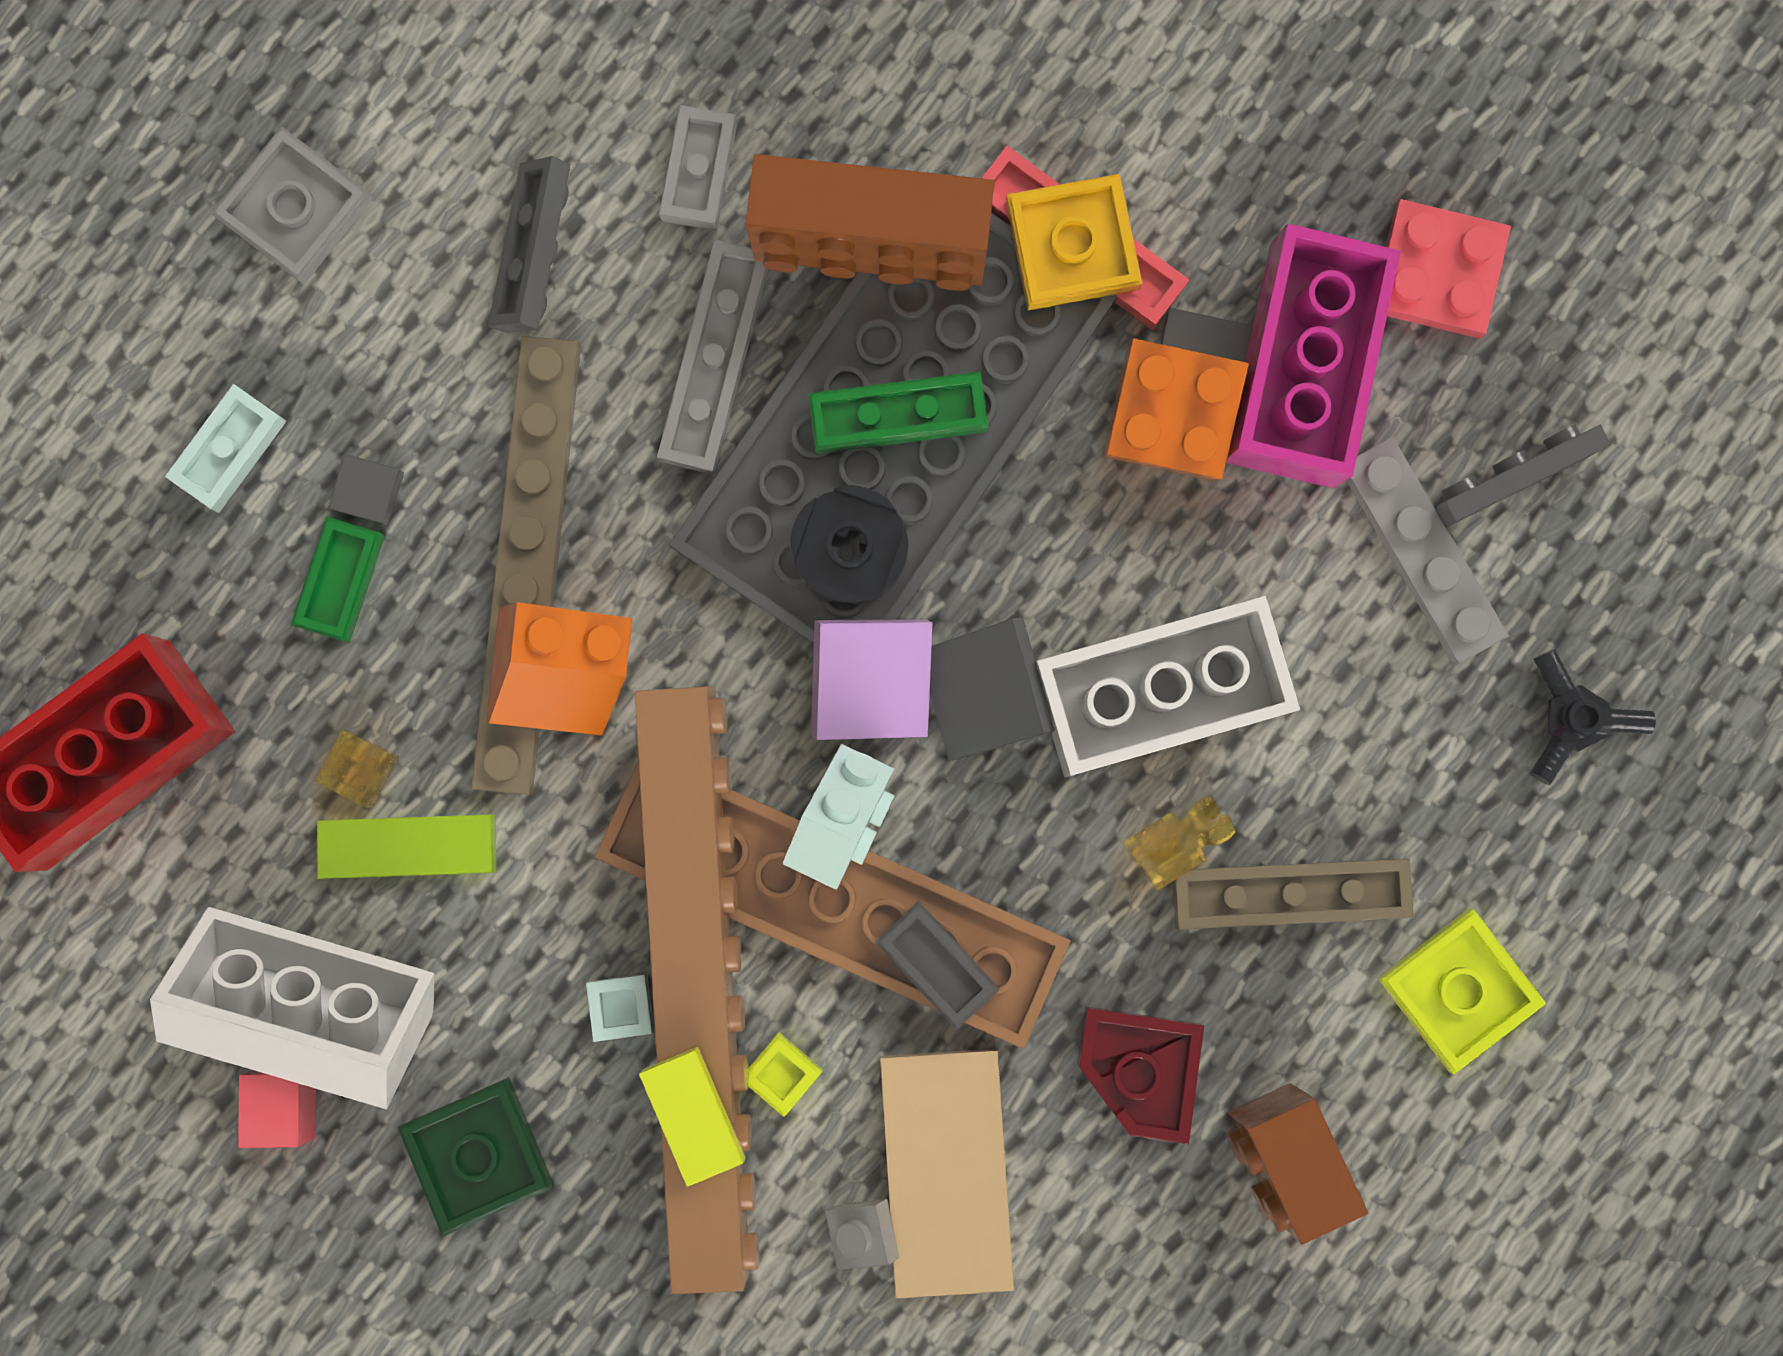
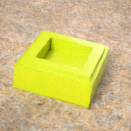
[748,1032,823,1117]

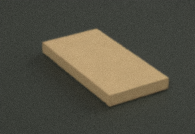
[880,1048,1014,1299]

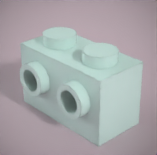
[783,744,895,890]

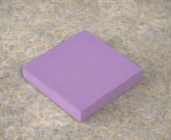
[811,619,933,740]

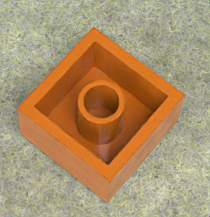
[1102,338,1249,481]

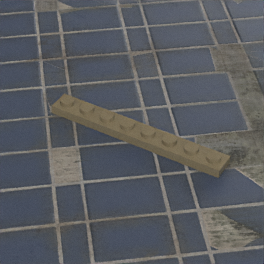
[471,336,581,795]

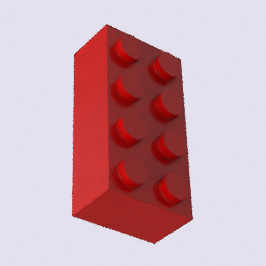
[0,633,236,872]

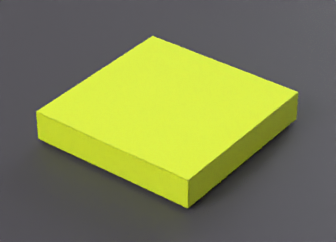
[1377,908,1546,1075]

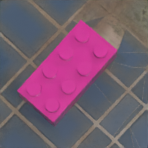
[1226,223,1401,488]

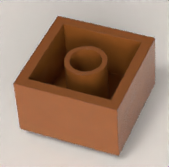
[1225,1083,1369,1245]

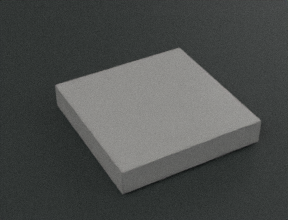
[211,126,374,285]

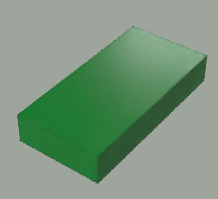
[291,516,385,643]

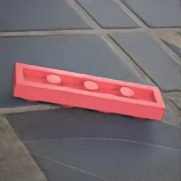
[982,146,1189,331]

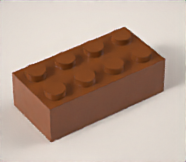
[745,154,995,291]

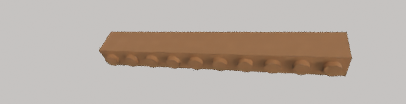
[635,686,759,1294]

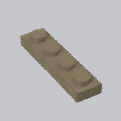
[1172,859,1414,930]

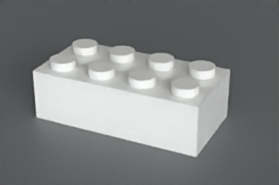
[1036,596,1300,778]
[150,907,434,1109]

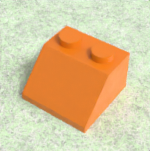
[486,602,632,736]

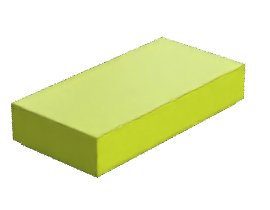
[639,1046,745,1187]

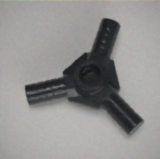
[1530,648,1656,785]

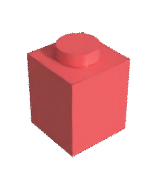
[238,1070,316,1148]

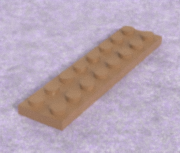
[594,759,1071,1049]

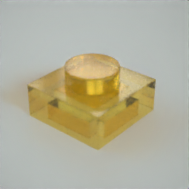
[315,730,399,808]

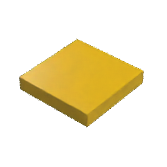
[1006,173,1143,311]

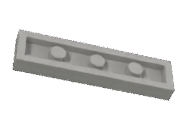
[657,239,769,475]
[1346,437,1509,666]

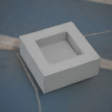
[825,1199,899,1270]

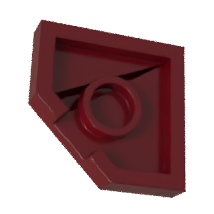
[1077,1006,1204,1145]

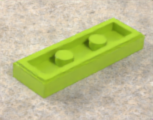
[317,814,496,879]

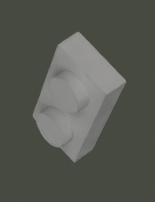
[659,105,737,231]

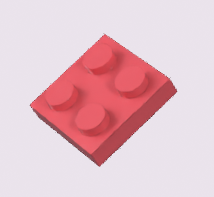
[1385,199,1511,339]

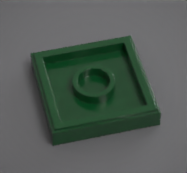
[397,1077,554,1237]

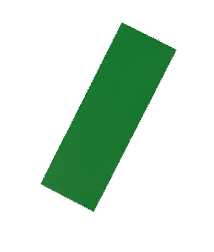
[808,371,988,454]

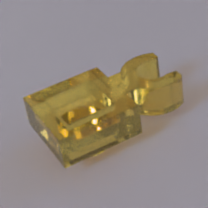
[1123,796,1236,891]

